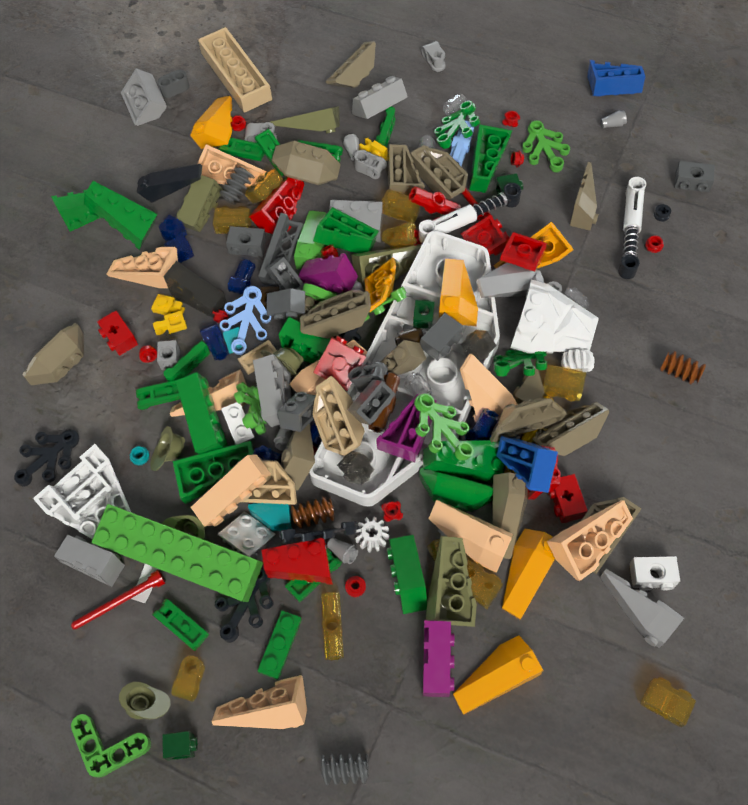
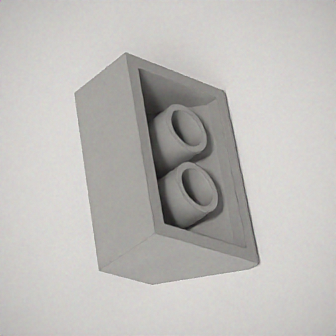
[121,69,167,126]
[352,76,408,119]

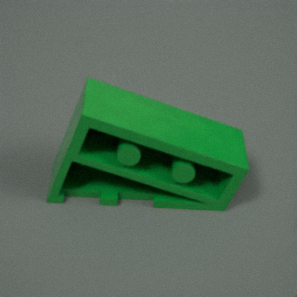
[51,189,100,232]
[313,207,379,253]
[387,535,427,614]

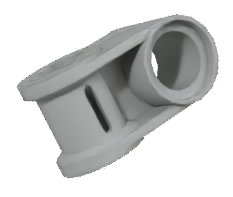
[421,41,446,72]
[245,122,277,143]
[354,150,387,179]

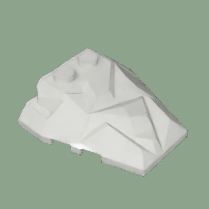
[510,279,599,353]
[33,444,131,539]

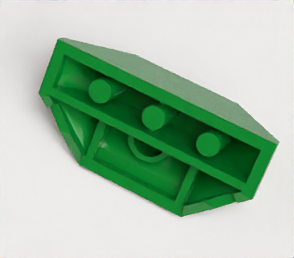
[419,468,493,512]

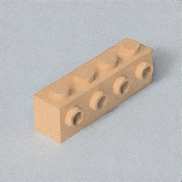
[191,455,271,527]

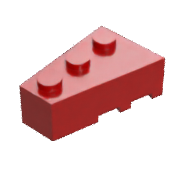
[261,538,333,585]

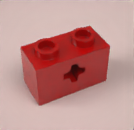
[97,311,138,356]
[548,474,588,523]

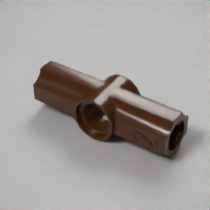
[368,372,400,433]

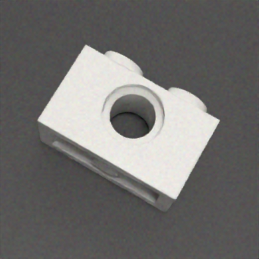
[221,402,254,444]
[630,556,680,591]

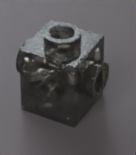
[460,330,497,361]
[337,451,375,485]

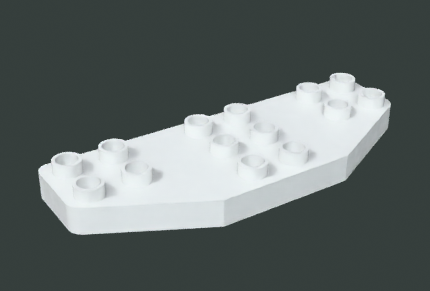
[309,231,500,506]

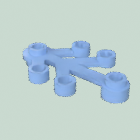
[220,286,271,355]

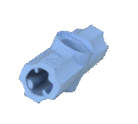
[450,121,475,167]

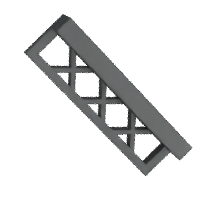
[258,213,303,287]

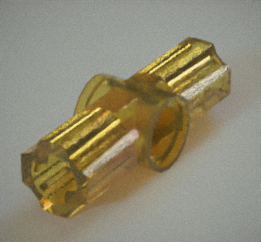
[321,592,344,660]

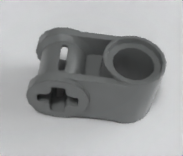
[348,362,388,393]

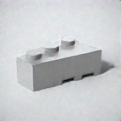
[329,200,383,243]
[253,354,291,427]
[54,535,125,587]

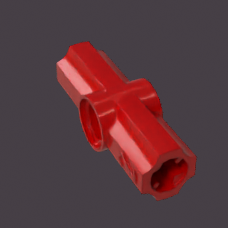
[409,186,461,215]

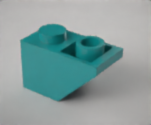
[248,503,292,532]

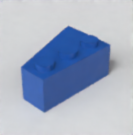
[587,60,645,97]
[496,436,558,493]

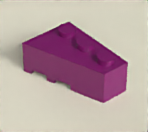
[298,253,358,293]
[376,394,437,463]
[423,620,455,697]

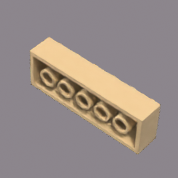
[198,27,272,113]

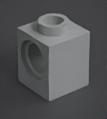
[157,340,180,370]

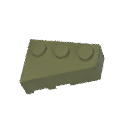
[176,175,224,232]

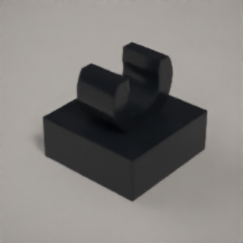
[340,328,361,343]

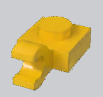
[359,138,388,161]
[151,294,185,315]
[153,311,187,335]

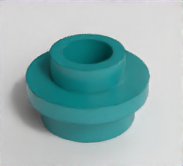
[130,446,150,465]

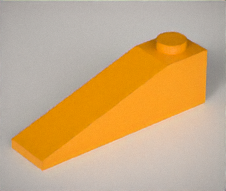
[190,96,232,149]
[493,222,574,269]
[364,257,396,312]
[439,259,478,326]
[502,529,555,620]
[453,635,543,715]

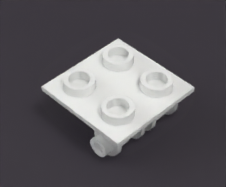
[218,512,275,559]

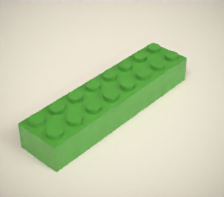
[91,504,263,602]

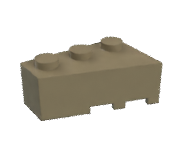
[388,144,425,199]

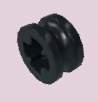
[654,204,671,222]

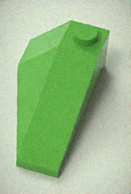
[294,211,328,269]

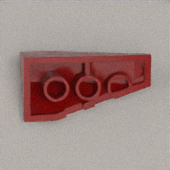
[249,177,305,234]

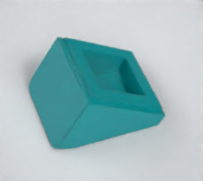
[222,327,247,354]

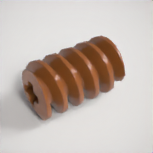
[660,351,706,385]
[291,497,335,529]

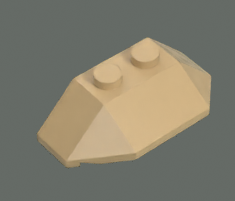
[312,376,365,456]
[230,460,297,505]

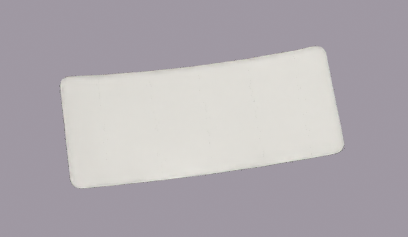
[131,564,157,603]

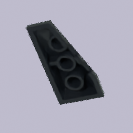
[137,164,202,203]

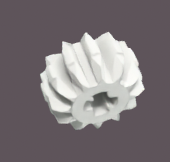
[561,349,595,374]
[355,517,389,553]

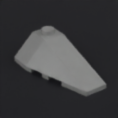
[476,262,544,298]
[600,569,684,648]

